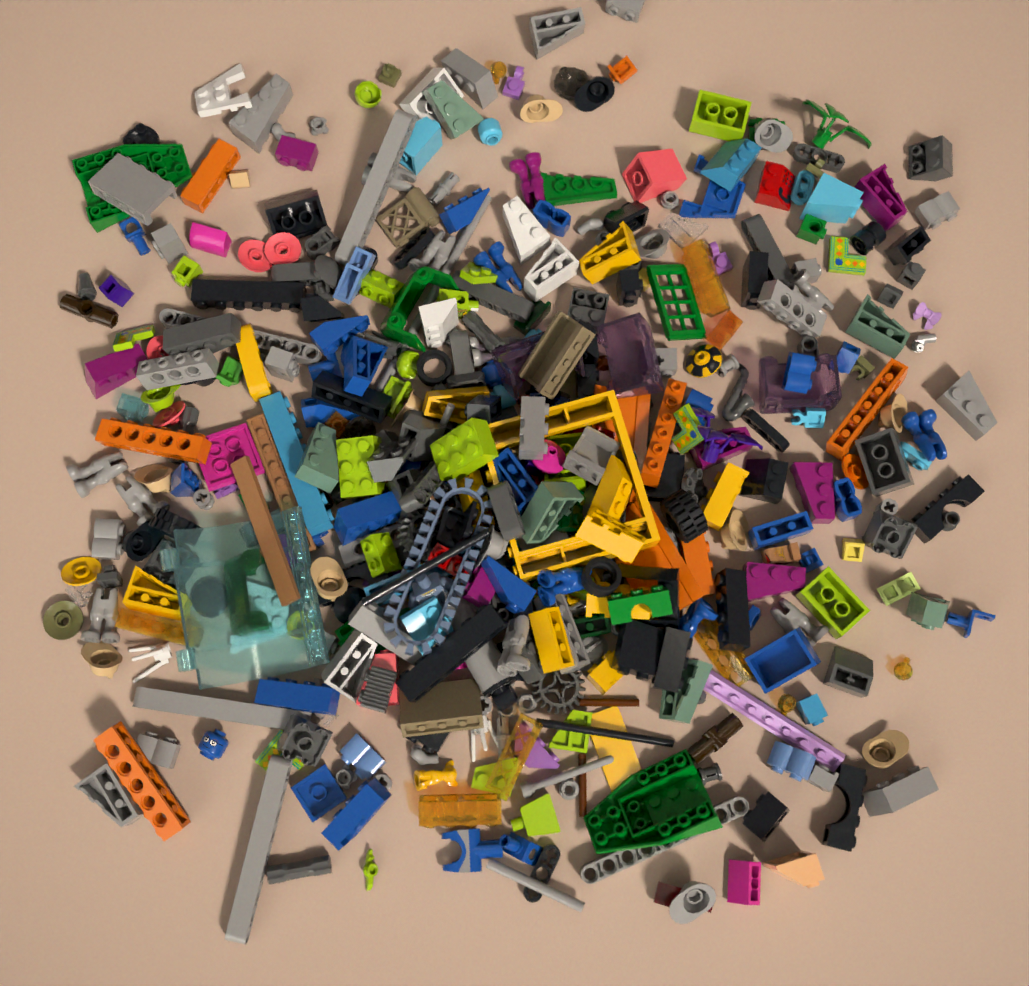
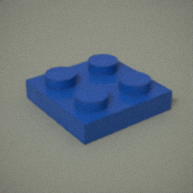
[291,764,348,823]

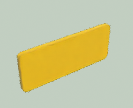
[590,707,642,792]

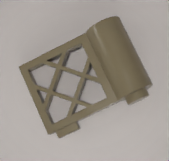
[376,187,440,248]

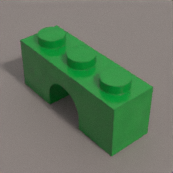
[606,585,673,625]

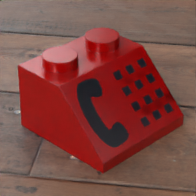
[754,161,795,211]

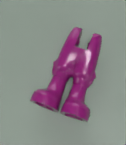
[509,152,545,209]

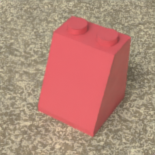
[622,148,687,203]
[356,650,400,708]

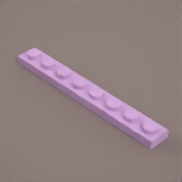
[703,670,845,772]

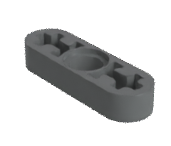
[793,143,845,173]

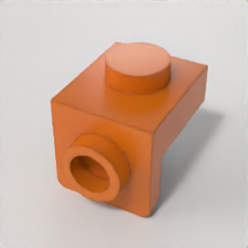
[607,55,638,84]

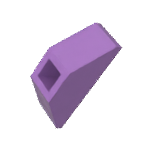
[514,720,560,769]

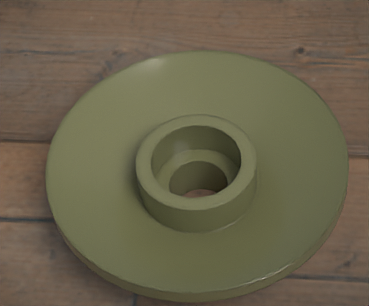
[43,601,84,640]

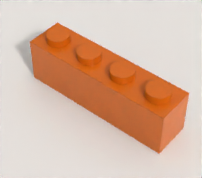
[180,139,241,214]
[677,532,716,598]

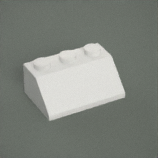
[399,68,464,123]
[418,298,459,348]

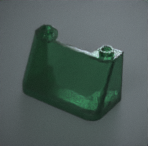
[224,548,273,637]

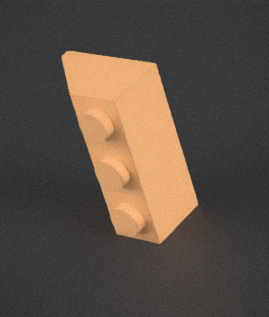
[763,851,825,888]

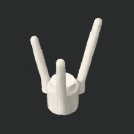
[128,642,173,683]
[470,715,498,762]

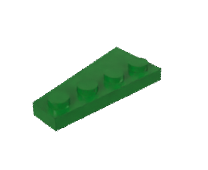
[541,173,617,206]

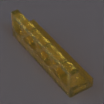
[694,619,754,687]
[485,713,543,801]

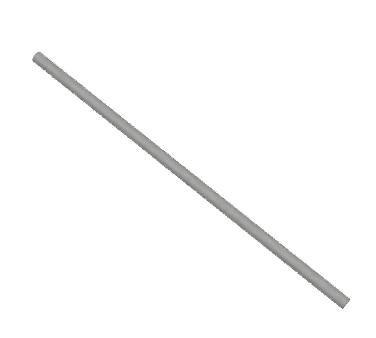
[349,195,492,438]

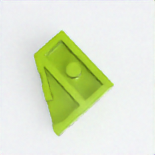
[459,261,498,284]
[548,710,592,753]
[471,757,519,797]

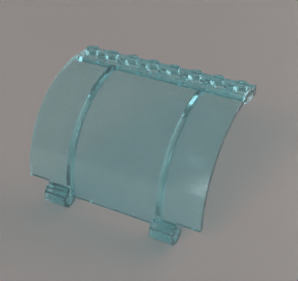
[159,506,330,690]

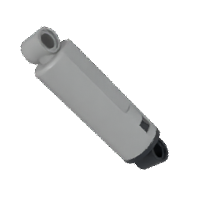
[447,594,519,712]

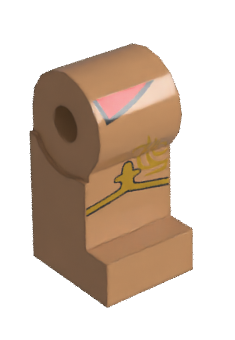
[761,542,801,565]

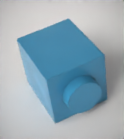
[795,693,828,726]

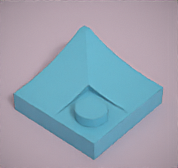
[399,596,454,655]

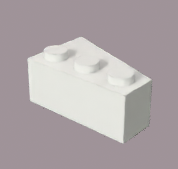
[503,196,550,265]
[523,237,579,302]

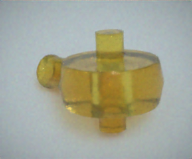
[490,61,507,84]
[894,657,913,680]
[778,694,796,717]

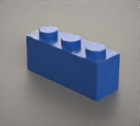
[747,511,814,550]

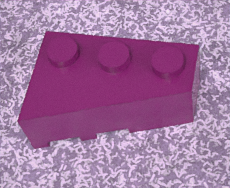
[854,164,908,232]
[85,343,148,399]
[689,427,753,471]
[789,462,835,524]
[742,562,806,602]

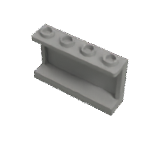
[88,153,178,226]

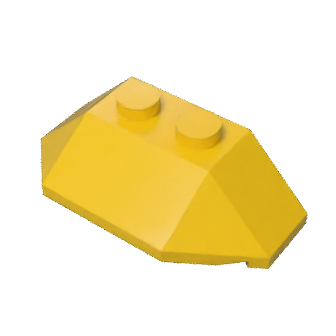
[587,455,633,522]

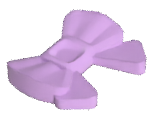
[913,302,942,330]

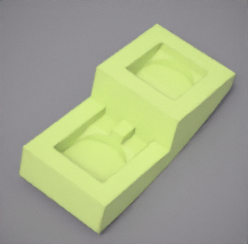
[877,572,921,606]

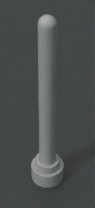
[520,755,614,799]

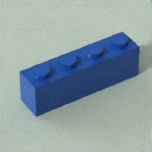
[254,676,340,716]

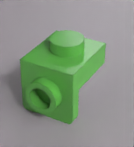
[215,356,243,387]

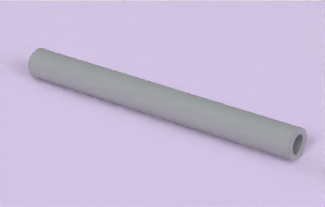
[486,858,585,912]

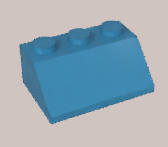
[700,138,762,192]

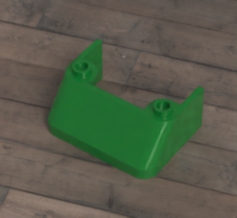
[380,266,460,352]

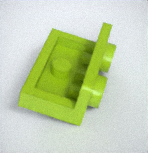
[360,269,404,308]
[382,376,413,419]
[360,532,402,578]

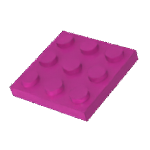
[199,423,265,492]

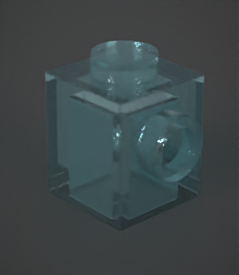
[116,393,149,422]

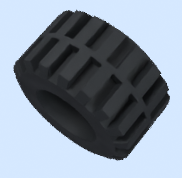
[660,489,708,543]

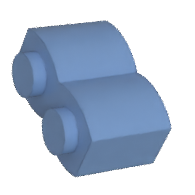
[340,733,387,780]
[767,741,816,782]

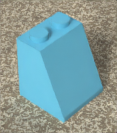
[399,116,443,176]
[799,173,863,224]

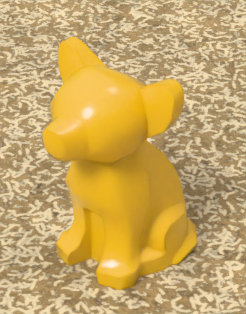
[414,760,458,791]

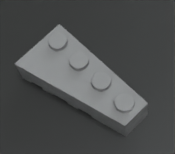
[228,73,293,154]
[348,598,424,666]

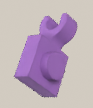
[502,65,525,100]
[707,241,733,277]

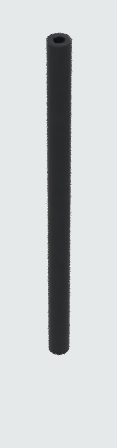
[361,529,490,607]
[535,718,674,747]

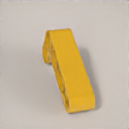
[236,323,273,402]

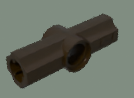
[60,294,119,329]
[687,713,743,765]

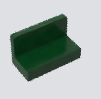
[513,300,551,336]

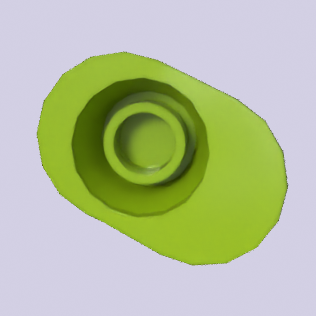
[141,384,181,412]

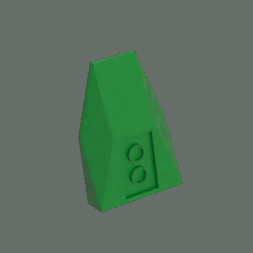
[72,144,193,233]
[583,749,723,854]

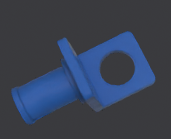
[119,217,151,256]
[946,609,996,638]
[499,832,543,866]

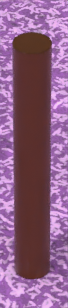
[579,698,639,707]
[578,754,587,817]

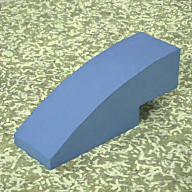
[333,247,376,305]

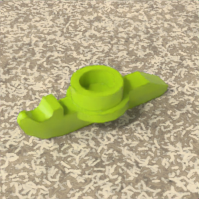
[363,849,378,891]

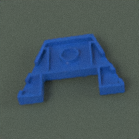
[678,154,746,218]

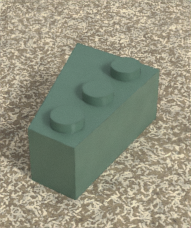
[422,80,484,140]
[845,294,910,359]
[294,422,339,493]
[521,481,584,543]
[906,592,950,630]
[659,660,713,724]

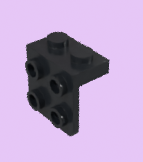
[434,501,478,549]

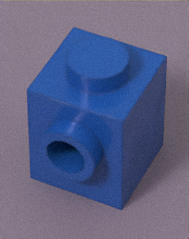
[832,341,861,374]

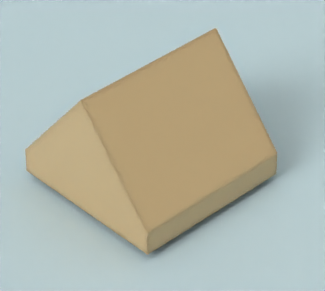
[229,170,250,189]

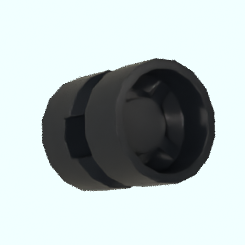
[850,221,886,255]

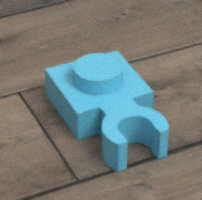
[791,408,826,428]

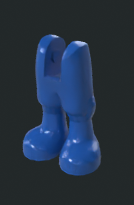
[473,241,523,293]
[901,409,947,461]
[537,566,592,607]
[674,598,719,638]

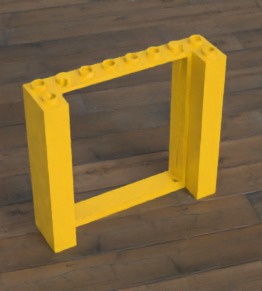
[485,390,661,583]

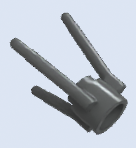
[365,331,402,360]

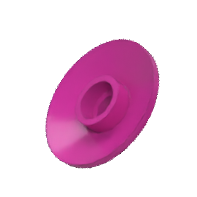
[532,439,566,474]

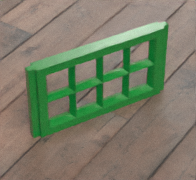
[646,264,706,341]

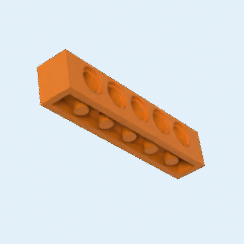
[826,358,908,461]
[641,378,687,488]
[95,417,212,465]
[93,721,191,841]

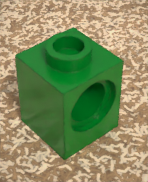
[796,213,827,245]

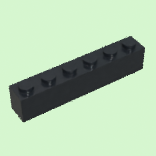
[191,279,307,312]
[395,604,509,703]

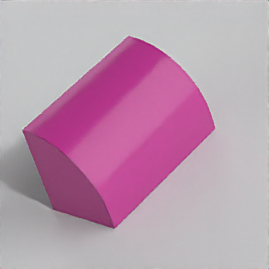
[189,222,232,258]
[727,859,761,905]

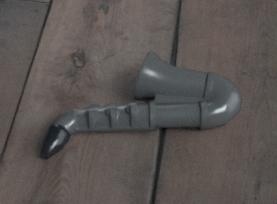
[722,363,755,422]

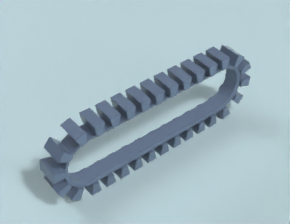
[384,478,493,656]

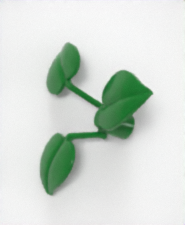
[803,99,872,149]

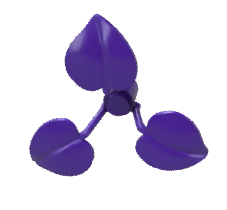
[691,407,763,463]

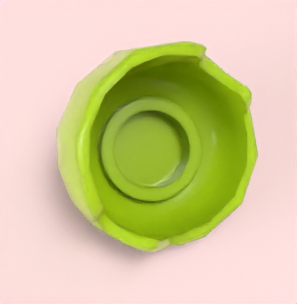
[355,81,381,108]
[396,350,419,379]

